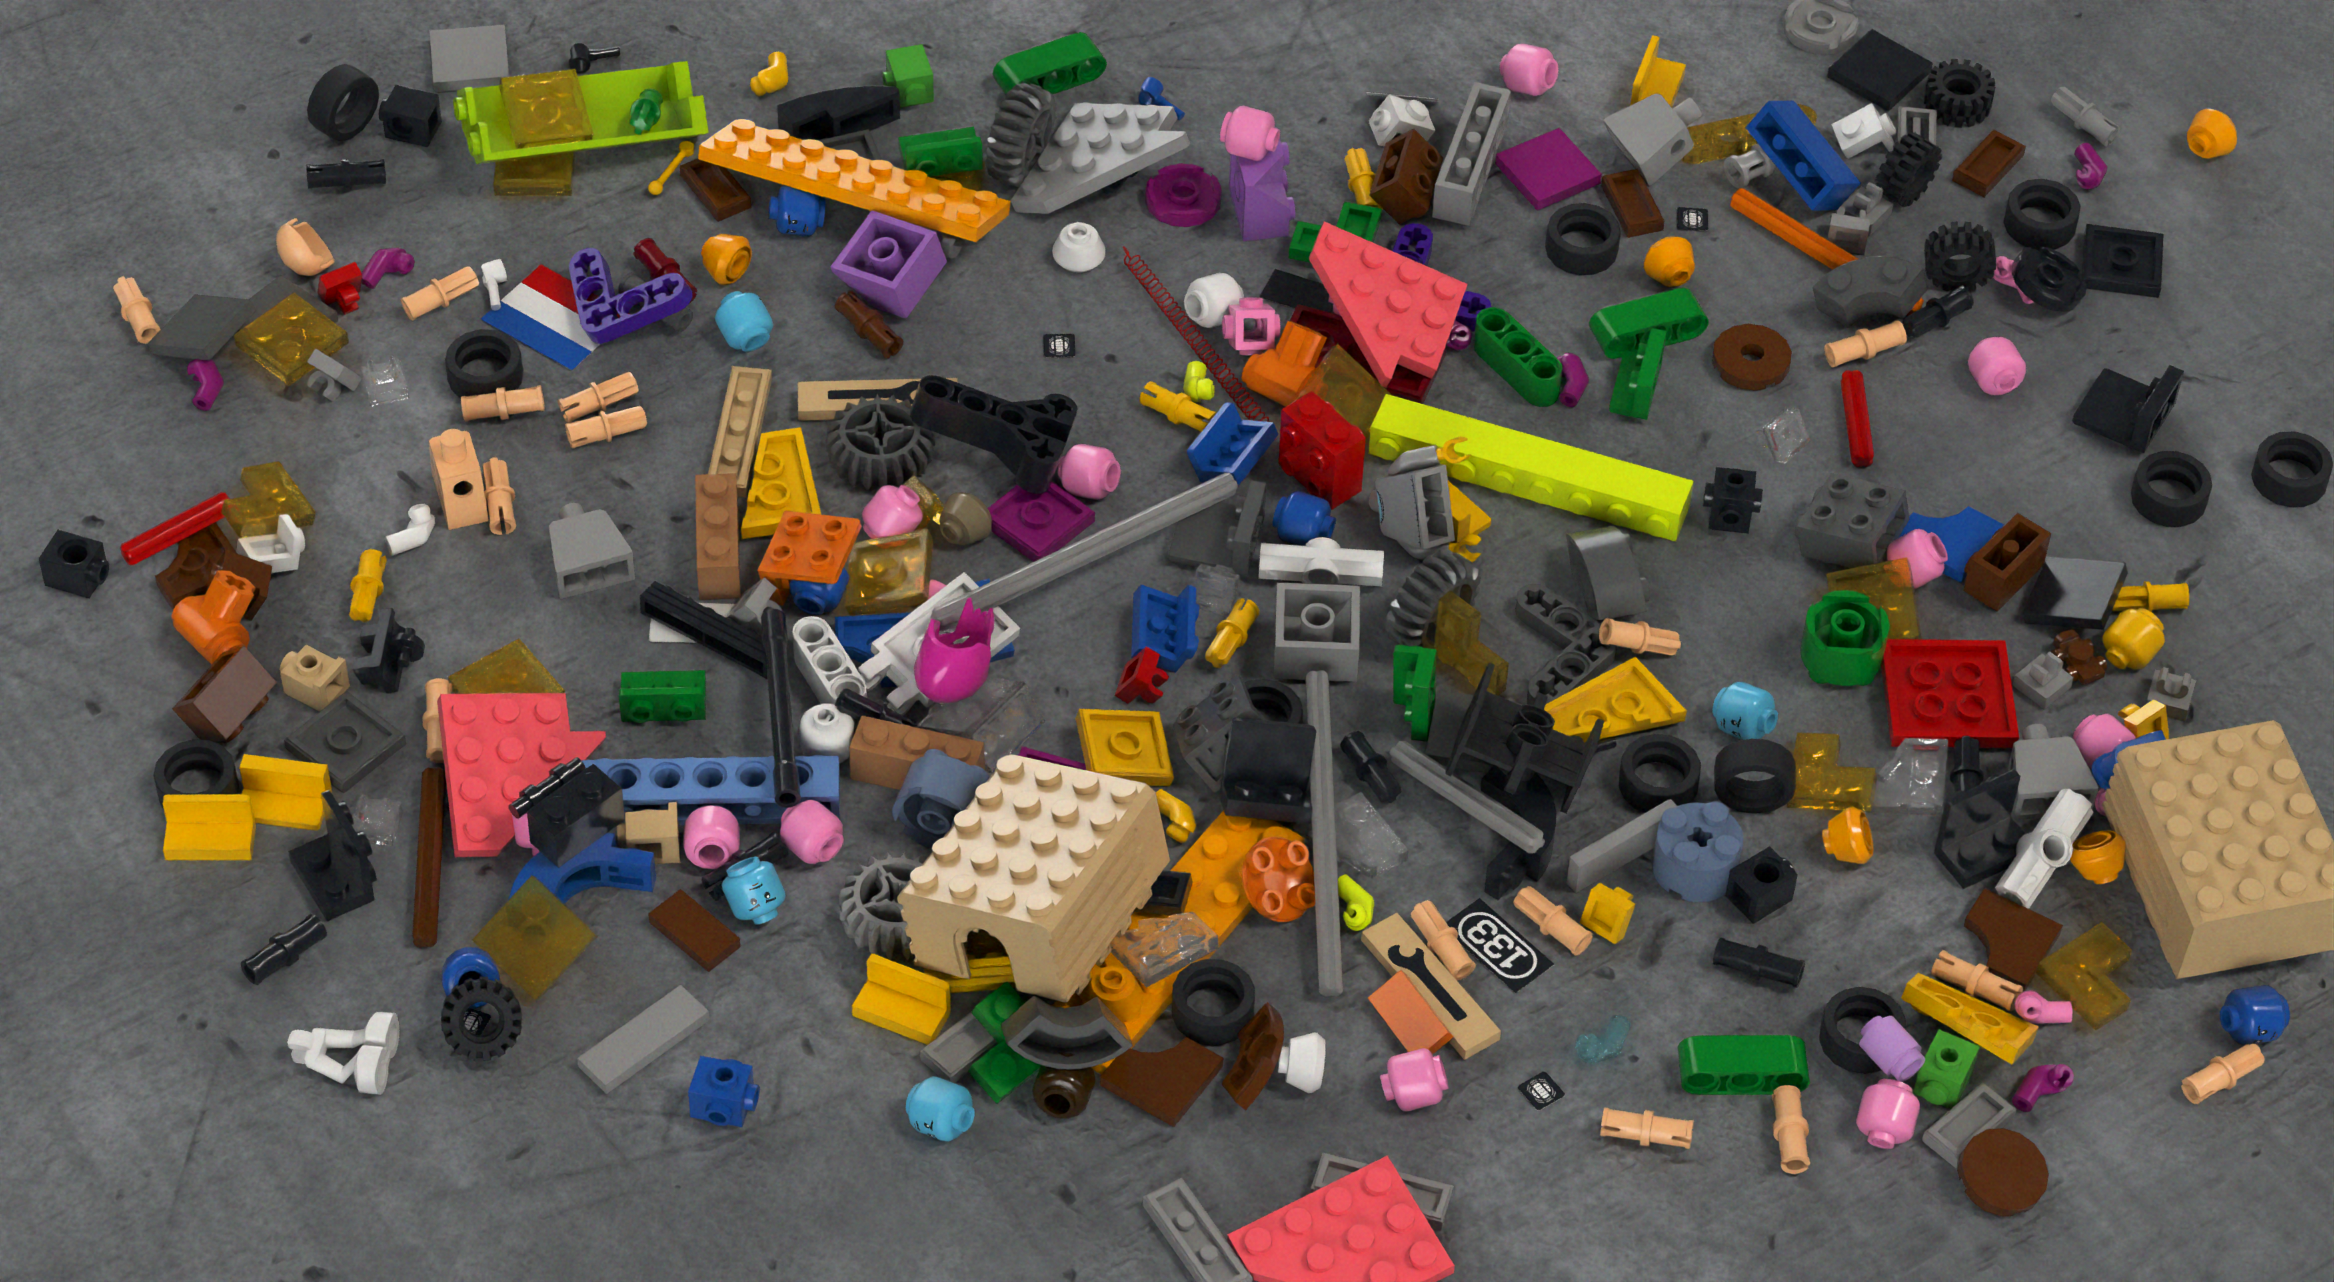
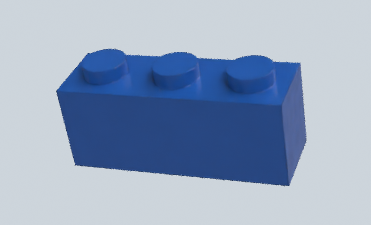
[1746,101,1861,211]

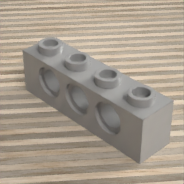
[1432,82,1511,226]

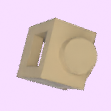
[280,645,350,712]
[617,802,680,864]

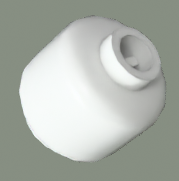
[1184,273,1244,328]
[799,703,855,764]

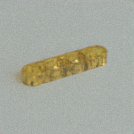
[1681,104,1817,164]

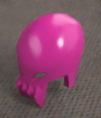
[914,597,994,703]

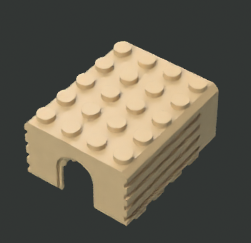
[2102,720,2334,979]
[897,754,1170,1003]

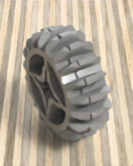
[839,851,925,961]

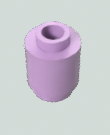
[1859,1016,1925,1082]

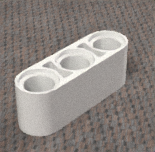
[792,616,867,729]

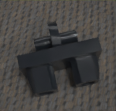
[353,608,425,693]

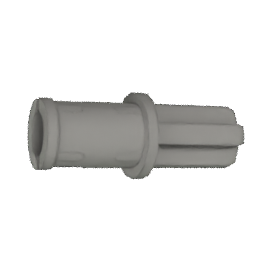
[2051,87,2121,147]

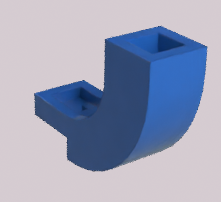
[507,833,656,937]

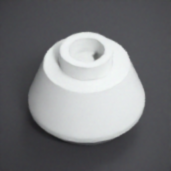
[1052,222,1105,273]
[1278,1032,1325,1093]

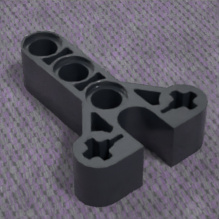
[910,375,1078,494]

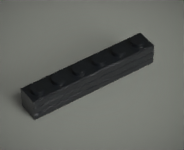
[640,581,767,679]

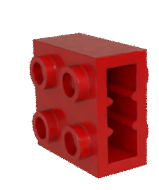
[1278,391,1366,510]

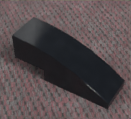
[777,86,900,140]

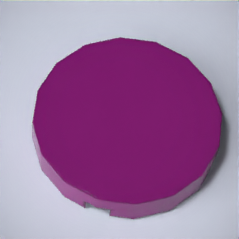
[1145,163,1222,227]

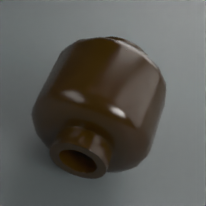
[1032,1052,1096,1119]

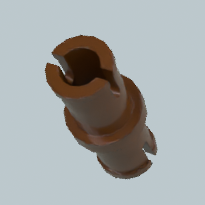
[835,290,904,358]

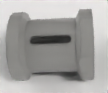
[1724,144,1775,189]

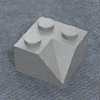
[1273,583,1360,682]

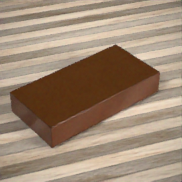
[1952,129,2026,198]
[680,158,752,222]
[1601,169,1665,238]
[648,889,741,972]

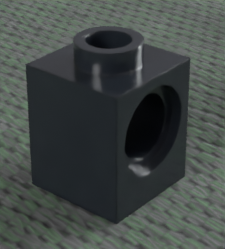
[379,85,442,147]
[39,529,109,599]
[1725,846,1798,924]

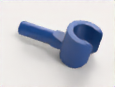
[1138,77,1185,121]

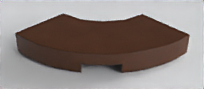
[1222,1002,1284,1110]

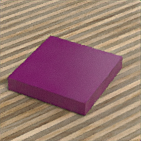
[1495,128,1602,211]
[988,482,1095,562]

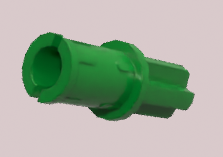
[629,88,663,135]

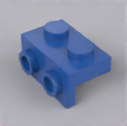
[1187,402,1279,485]
[1131,585,1200,673]

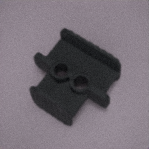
[1445,663,1604,814]

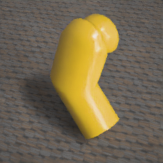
[750,51,788,96]
[1156,789,1196,843]

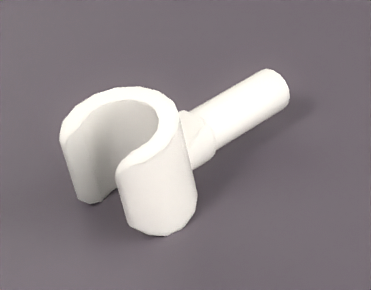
[481,259,507,311]

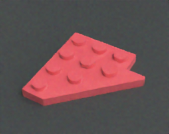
[1309,221,1468,388]
[437,693,606,858]
[1227,1155,1455,1282]

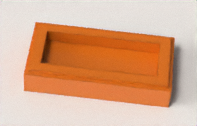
[1368,970,1454,1055]

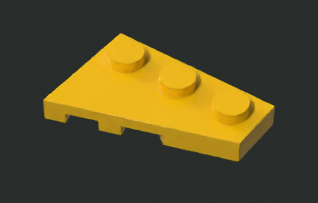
[741,427,821,539]
[1544,656,1687,742]
[1901,973,2039,1065]

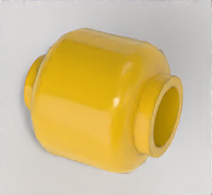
[2102,608,2165,670]

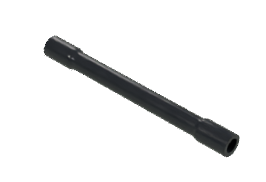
[761,609,801,808]

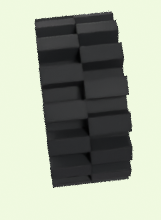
[1924,59,1996,128]
[1875,132,1942,207]
[1924,221,1996,292]
[441,976,522,1061]

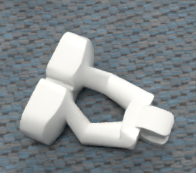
[287,1012,400,1095]

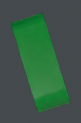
[993,32,1107,95]
[1589,288,1709,359]
[1474,307,1562,407]
[1678,1035,1810,1095]

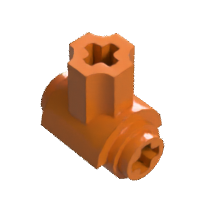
[1241,321,1327,407]
[172,570,256,665]

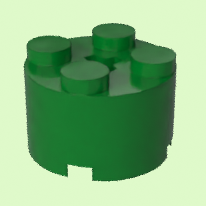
[1800,590,1890,686]

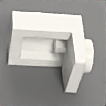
[1369,94,1435,147]
[1831,103,1897,159]
[236,514,305,574]

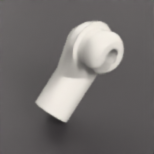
[385,504,435,556]

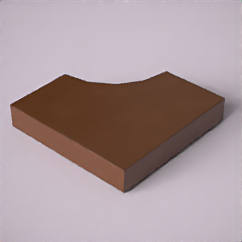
[155,522,236,609]
[1964,888,2063,992]
[1100,1037,1224,1127]

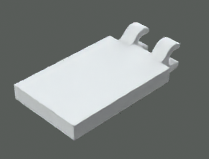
[858,572,1020,715]

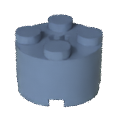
[892,749,989,849]
[1652,801,1743,902]

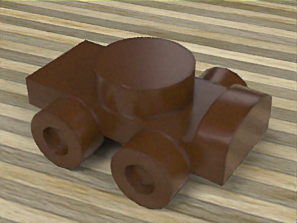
[2050,629,2107,685]

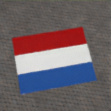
[480,264,630,370]

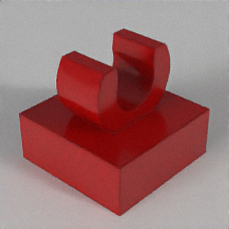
[318,262,362,315]
[1114,646,1169,704]

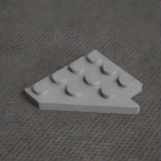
[1011,102,1190,214]

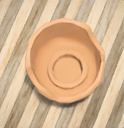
[276,218,335,276]

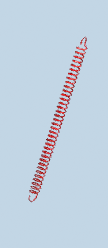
[1123,246,1277,440]

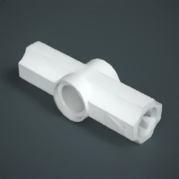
[1259,537,1384,587]
[1995,789,2094,909]

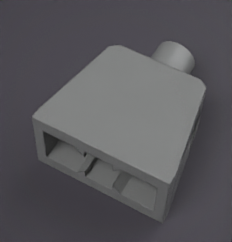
[1603,94,1702,186]
[549,503,635,599]
[2008,724,2098,821]

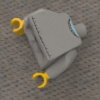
[1369,437,1481,562]

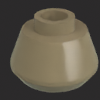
[939,492,992,545]

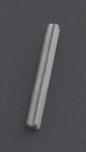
[1389,741,1545,853]

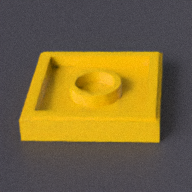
[1075,709,1174,786]

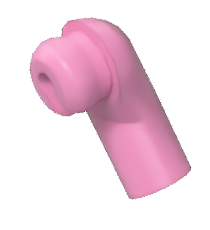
[2014,990,2072,1024]

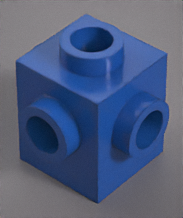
[688,1055,760,1127]

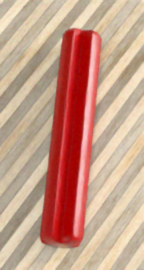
[1840,370,1874,467]
[120,492,234,566]

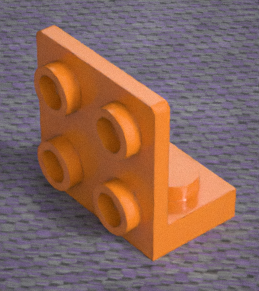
[757,511,862,606]

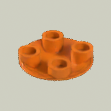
[1242,837,1315,922]

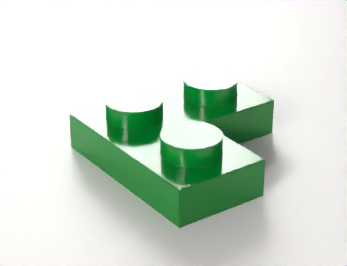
[1288,202,1382,263]
[968,982,1041,1104]

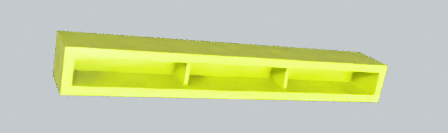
[1368,394,1694,542]

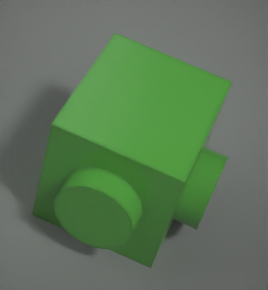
[882,44,934,108]
[1913,1029,1980,1109]

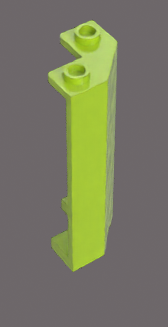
[453,61,709,164]

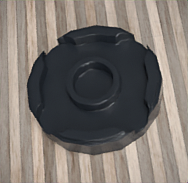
[2011,246,2087,312]

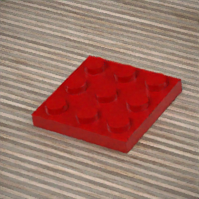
[1879,639,2019,748]

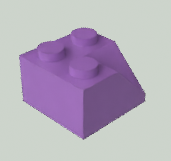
[1229,127,1295,241]
[831,210,947,319]

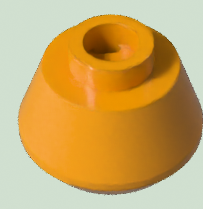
[2187,109,2237,159]
[701,234,752,285]
[1644,236,1695,287]
[1822,806,1874,864]
[2070,830,2126,884]
[1083,966,1143,1022]

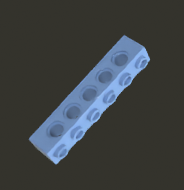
[581,755,840,825]

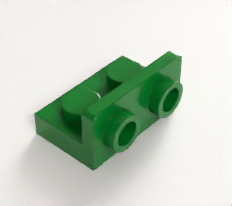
[898,127,983,177]
[1609,328,1667,420]
[1393,645,1437,742]
[619,670,706,723]

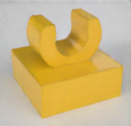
[2118,699,2169,739]
[1579,883,1636,944]

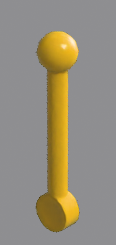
[648,141,694,195]

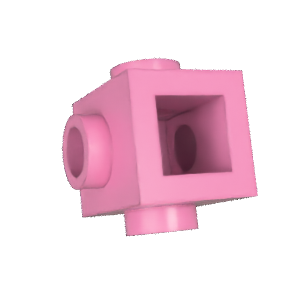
[1222,297,1280,355]

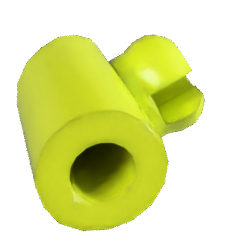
[1183,361,1215,402]
[1338,874,1374,931]

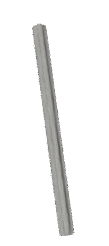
[930,473,1238,631]
[1306,670,1343,997]

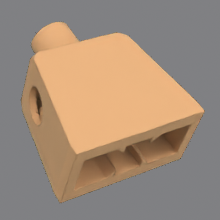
[429,429,489,530]

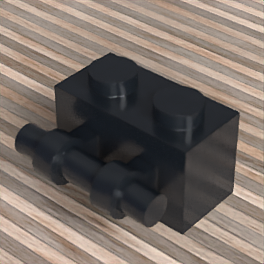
[508,757,625,868]

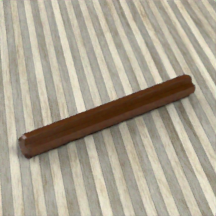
[412,767,446,948]

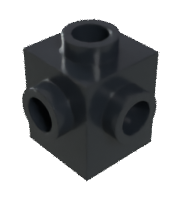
[1703,467,1763,534]

